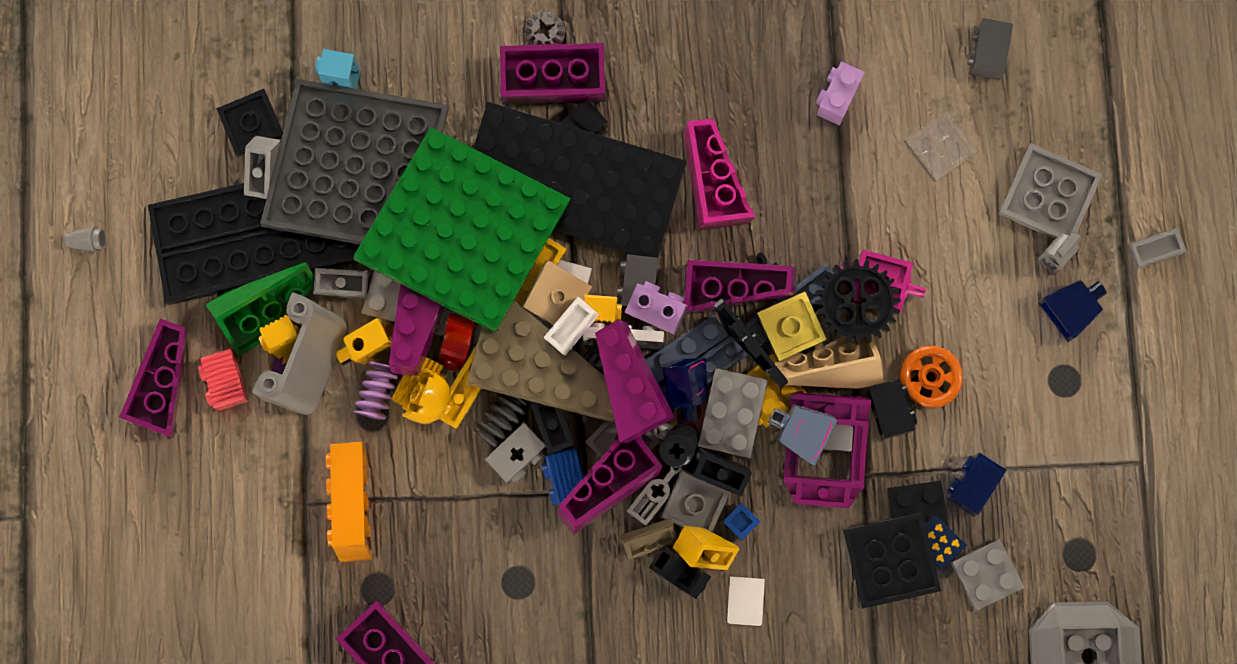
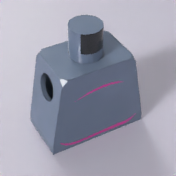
[768,404,837,466]

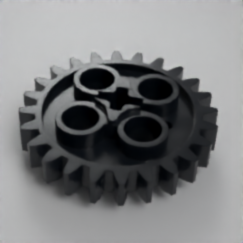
[814,259,901,345]

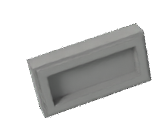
[1127,228,1187,270]

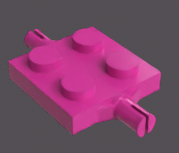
[839,250,926,314]

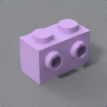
[816,61,865,125]
[625,281,688,334]

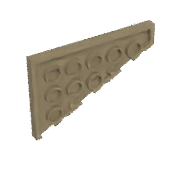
[467,301,615,423]

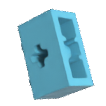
[315,49,361,89]

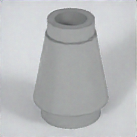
[65,226,107,252]

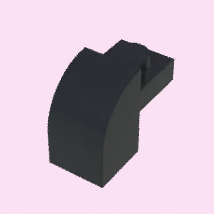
[649,546,711,599]

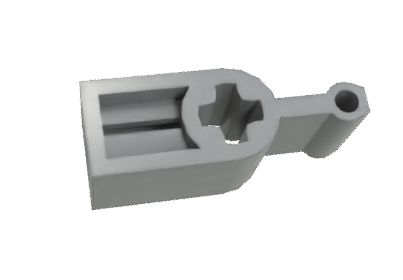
[1037,232,1081,275]
[627,466,682,527]

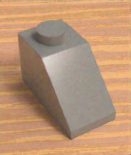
[244,136,281,199]

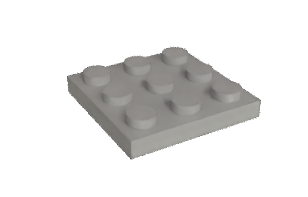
[998,143,1102,239]

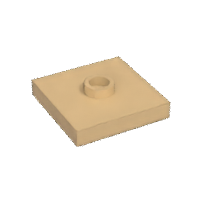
[521,260,592,325]

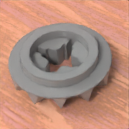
[524,10,565,45]

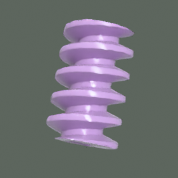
[353,361,399,419]

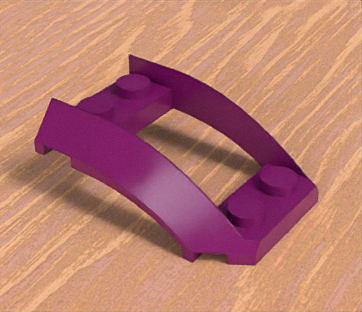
[784,391,871,508]

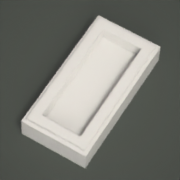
[544,296,600,356]

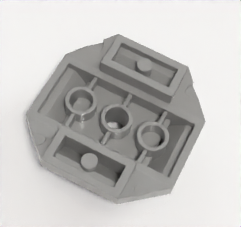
[1029,601,1142,664]

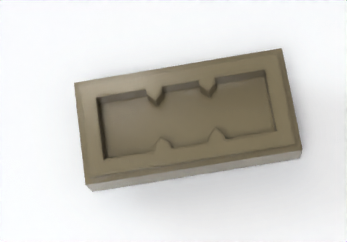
[620,518,677,560]

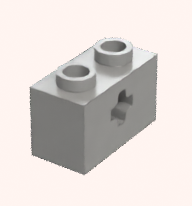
[485,423,547,485]

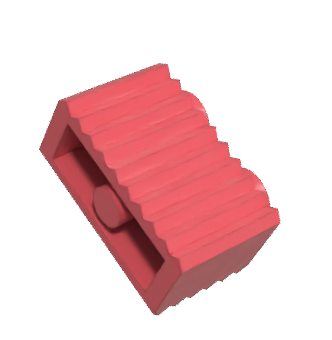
[198,349,249,411]

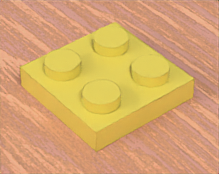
[756,292,827,361]

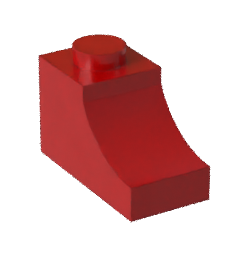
[439,314,475,371]

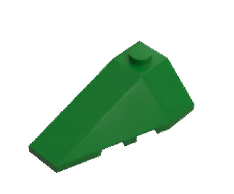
[206,262,315,357]

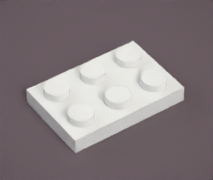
[583,323,664,350]

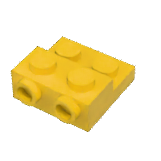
[746,353,807,428]

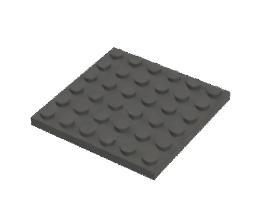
[260,79,449,244]

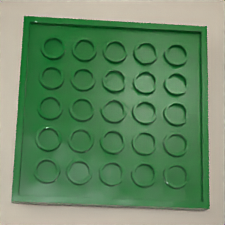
[354,127,570,333]

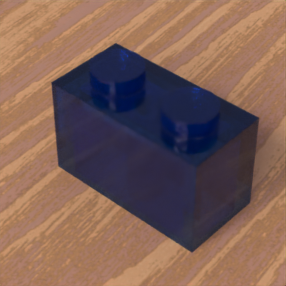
[947,452,1007,516]

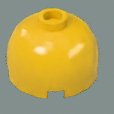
[402,368,452,424]

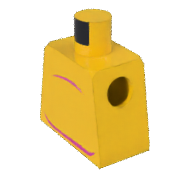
[336,318,394,366]

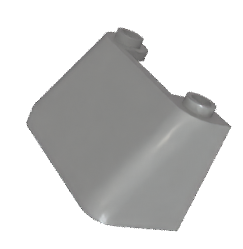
[252,292,347,415]

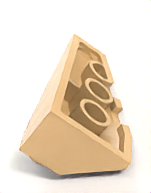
[774,335,883,389]

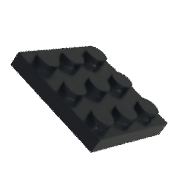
[843,511,941,609]

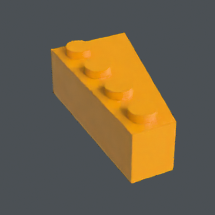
[326,442,372,562]

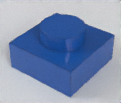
[722,503,760,541]

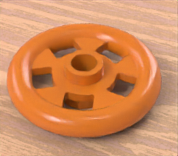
[900,346,963,408]

